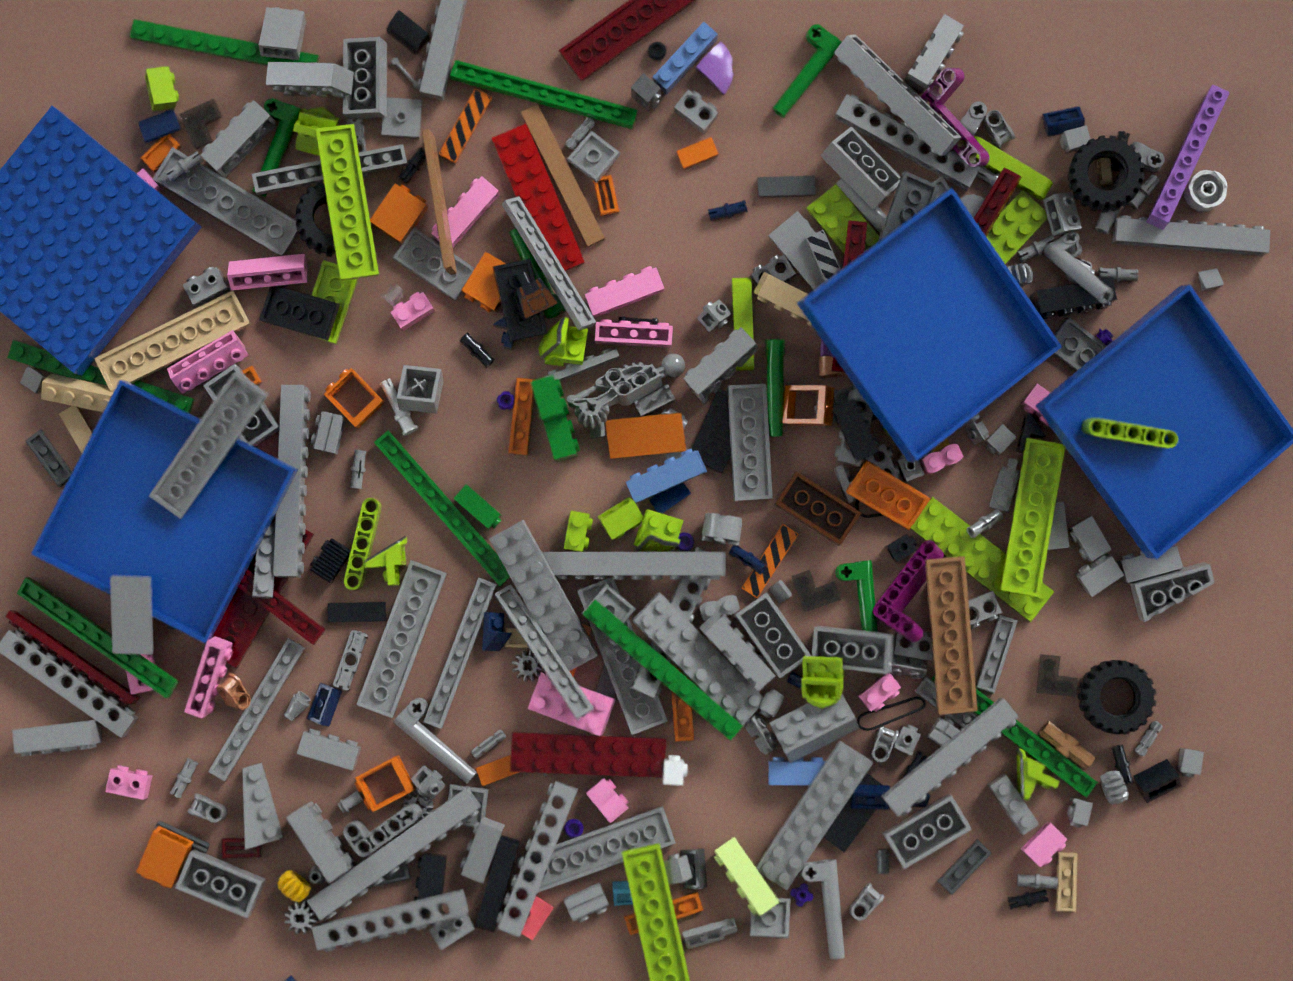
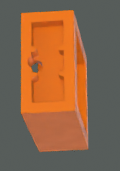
[324,368,385,429]
[782,385,835,426]
[354,755,416,812]

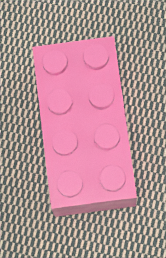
[528,672,616,736]

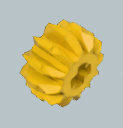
[277,870,311,902]

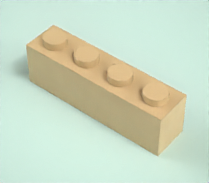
[754,272,813,327]
[41,374,114,412]

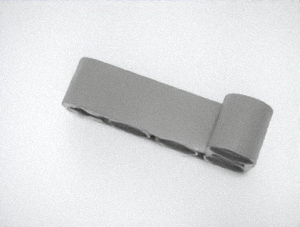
[343,803,422,857]

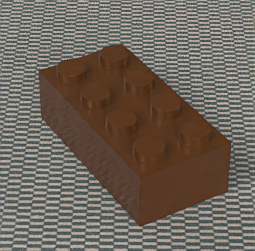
[774,471,861,546]

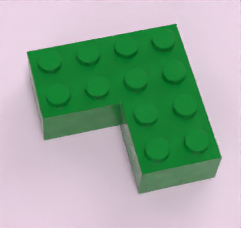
[531,375,580,463]

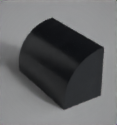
[386,10,430,55]
[1133,759,1181,803]

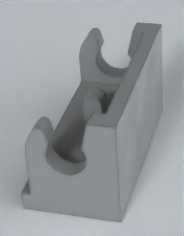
[634,384,676,417]

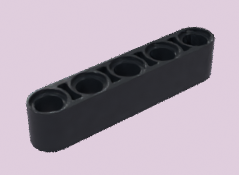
[475,835,520,932]

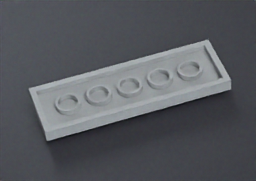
[727,384,773,501]

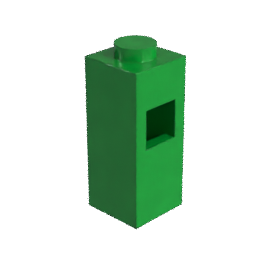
[453,484,502,530]

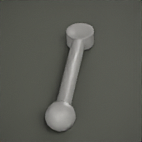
[391,58,418,89]

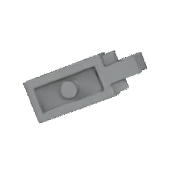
[989,458,1019,513]
[682,918,738,949]

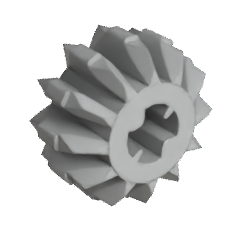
[1007,263,1033,287]
[512,650,543,682]
[1100,771,1128,805]
[284,901,318,934]

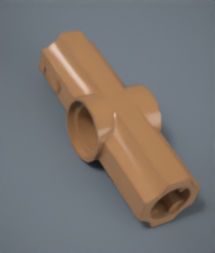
[1038,721,1095,770]

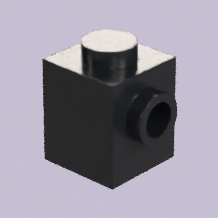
[885,534,917,563]

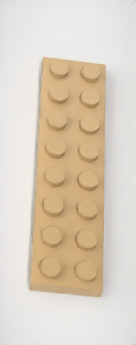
[94,290,251,392]

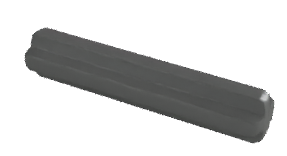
[154,821,210,853]

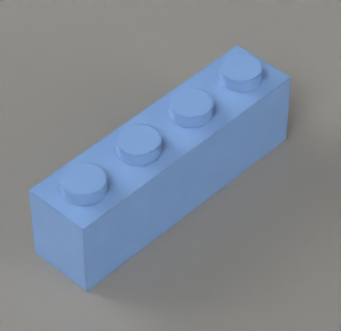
[652,22,718,95]
[626,449,707,503]
[768,757,826,785]

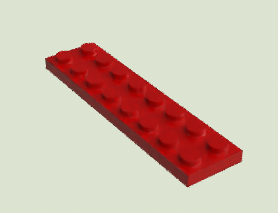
[492,124,585,271]

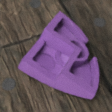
[696,42,733,95]

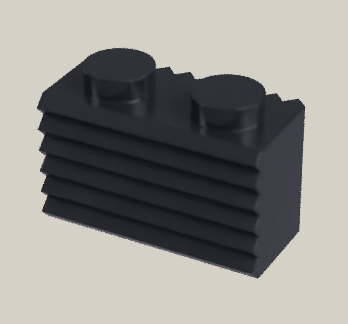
[310,538,351,583]

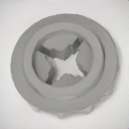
[402,791,433,822]

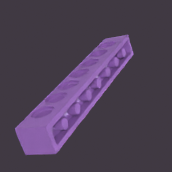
[1146,84,1230,230]

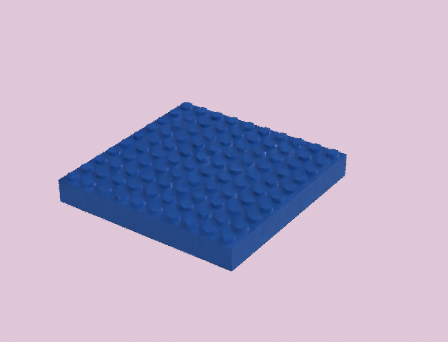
[0,106,202,376]
[796,188,1062,462]
[1035,285,1293,559]
[31,380,298,643]

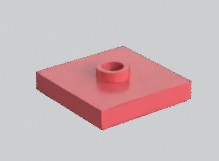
[509,889,554,941]

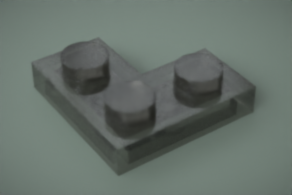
[179,98,223,150]
[791,570,841,612]
[1036,654,1078,697]

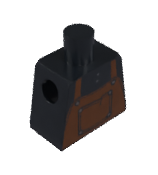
[513,271,558,321]

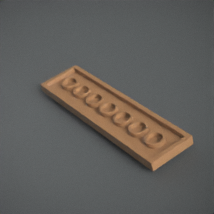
[925,556,977,715]

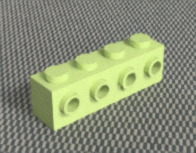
[714,837,779,917]

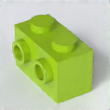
[144,66,179,112]
[597,497,644,540]
[564,511,593,552]

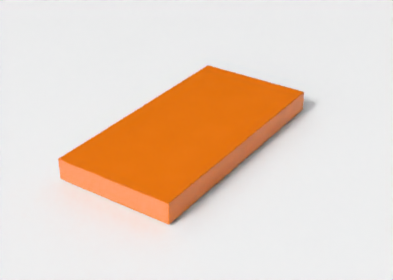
[605,412,686,459]
[846,460,930,530]

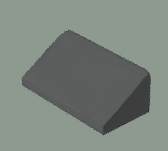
[681,848,707,889]

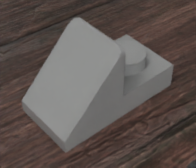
[834,465,854,504]

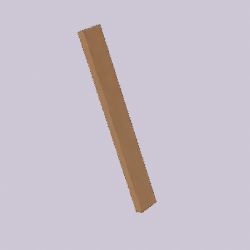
[521,104,605,247]
[422,129,457,275]

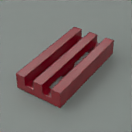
[222,838,262,858]

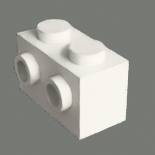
[663,755,688,785]

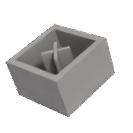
[396,365,444,414]

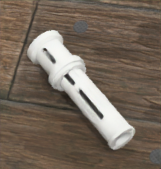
[380,379,418,436]

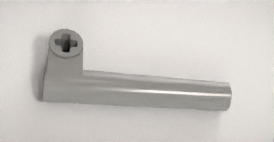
[1094,142,1165,234]
[836,178,887,234]
[1044,232,1113,303]
[393,698,477,784]
[800,859,845,959]

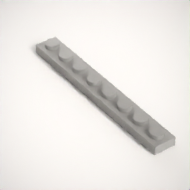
[502,196,596,330]
[424,577,497,729]
[495,584,594,720]
[208,638,305,781]

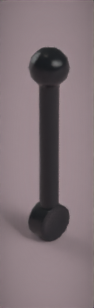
[619,316,659,325]

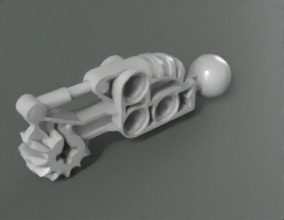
[567,353,685,429]

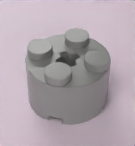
[701,513,742,546]

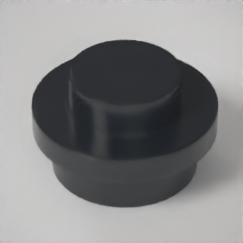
[648,42,667,61]

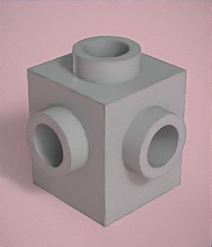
[697,299,731,332]
[411,765,446,800]

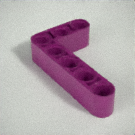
[921,68,990,167]
[873,540,944,642]

